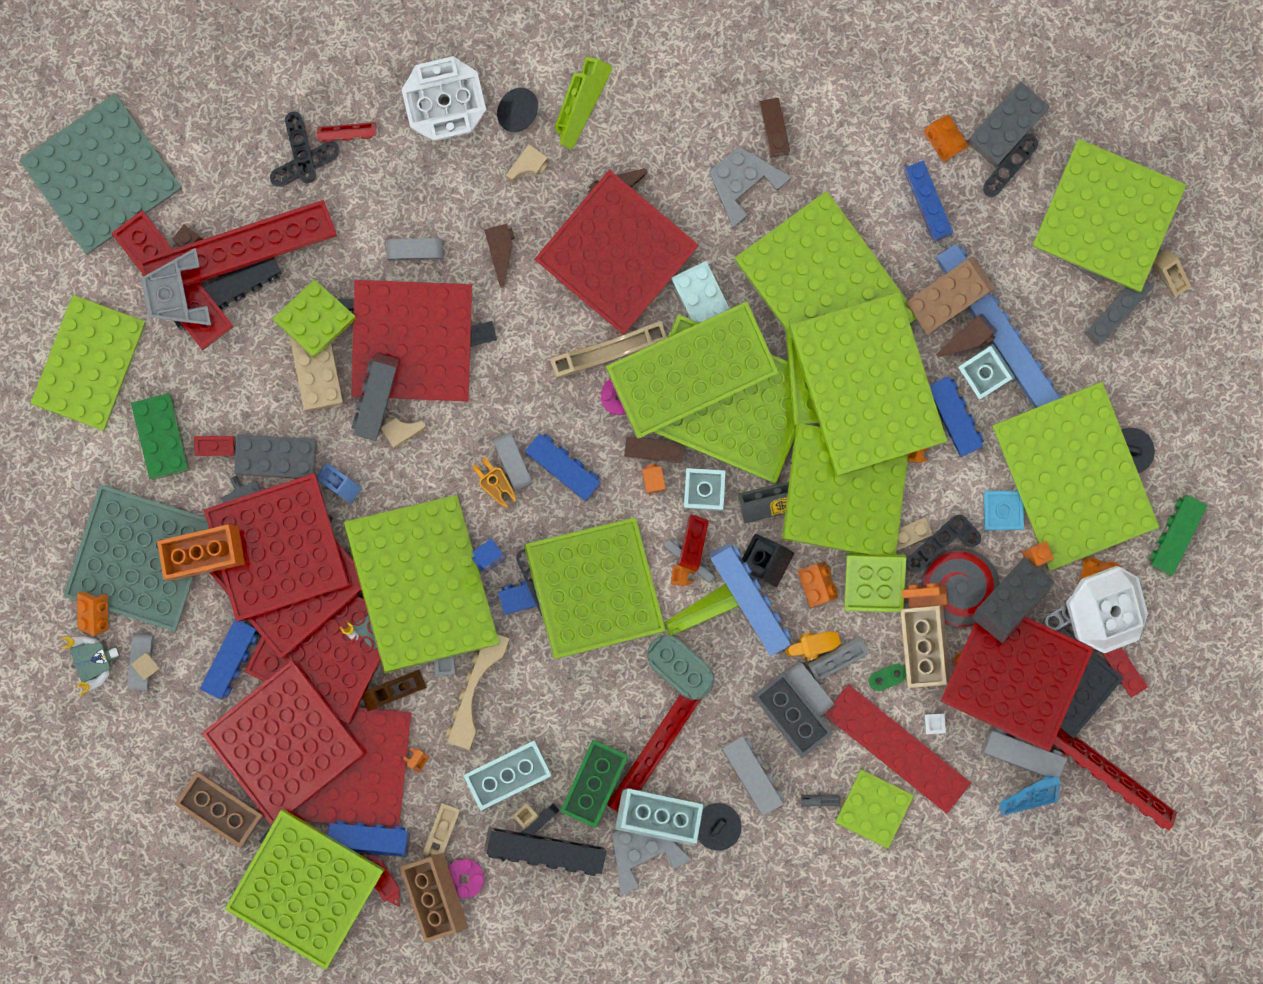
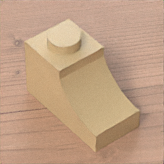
[506,144,549,182]
[1153,249,1191,297]
[381,417,427,449]

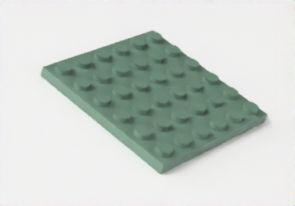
[19,93,182,255]
[63,485,209,632]

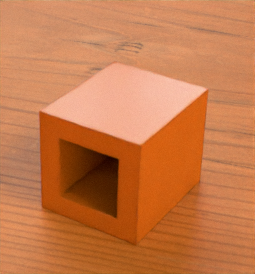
[642,463,666,494]
[1021,541,1054,567]

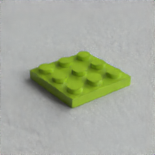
[272,279,356,358]
[844,553,906,612]
[835,769,914,848]

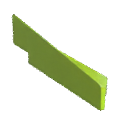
[555,57,613,150]
[664,583,739,636]

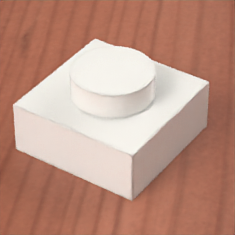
[924,714,946,734]

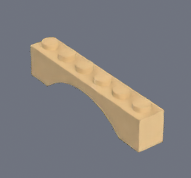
[550,321,667,379]
[445,634,510,750]

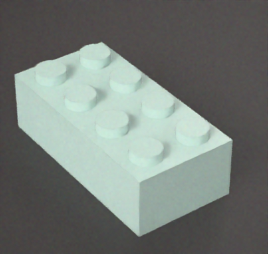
[671,261,730,323]
[463,740,552,811]
[615,789,703,845]

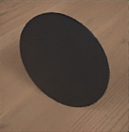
[497,88,538,132]
[1121,428,1155,473]
[697,803,742,851]

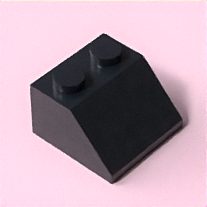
[742,534,795,588]

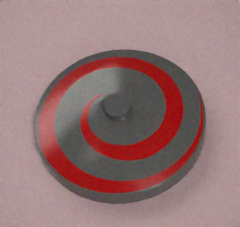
[921,549,1000,627]

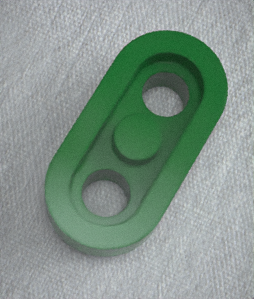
[869,664,907,691]

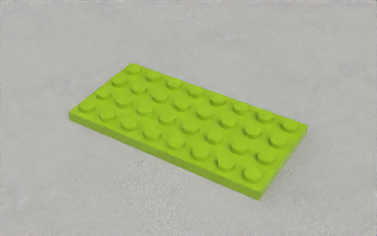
[605,301,779,438]

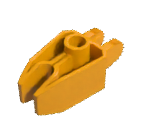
[472,457,517,509]
[785,631,841,661]

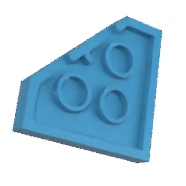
[999,776,1061,816]

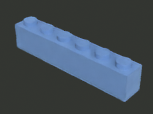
[710,542,792,656]

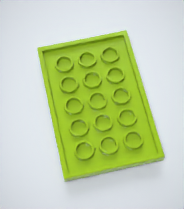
[30,295,146,431]

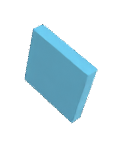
[984,491,1024,530]

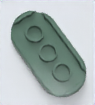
[648,635,714,700]

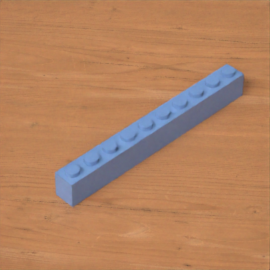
[935,244,1062,408]

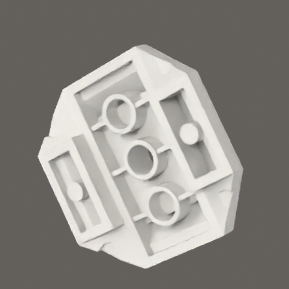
[402,56,487,141]
[1066,566,1148,653]

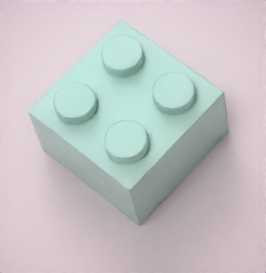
[958,343,1015,400]
[684,468,725,511]

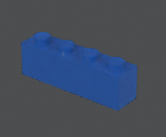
[904,160,953,242]
[929,376,984,458]
[525,433,601,502]
[472,538,506,572]
[498,579,537,615]
[200,619,259,700]
[328,821,410,857]

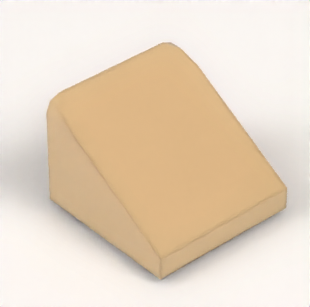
[131,653,160,680]
[513,803,539,830]

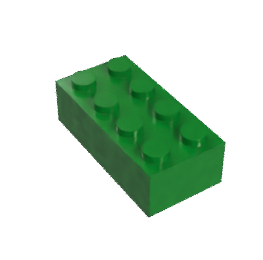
[131,393,190,480]
[560,740,628,828]

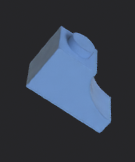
[317,462,362,504]

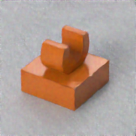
[907,448,929,463]
[671,565,695,586]
[403,748,430,773]

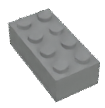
[980,728,1067,779]
[721,736,785,816]

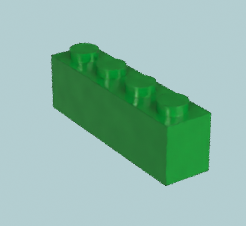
[1149,495,1208,576]

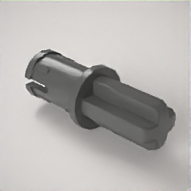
[801,793,840,808]

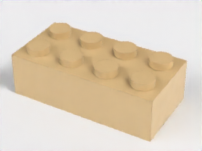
[289,336,344,412]
[900,605,950,688]

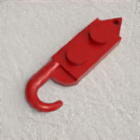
[358,853,401,907]

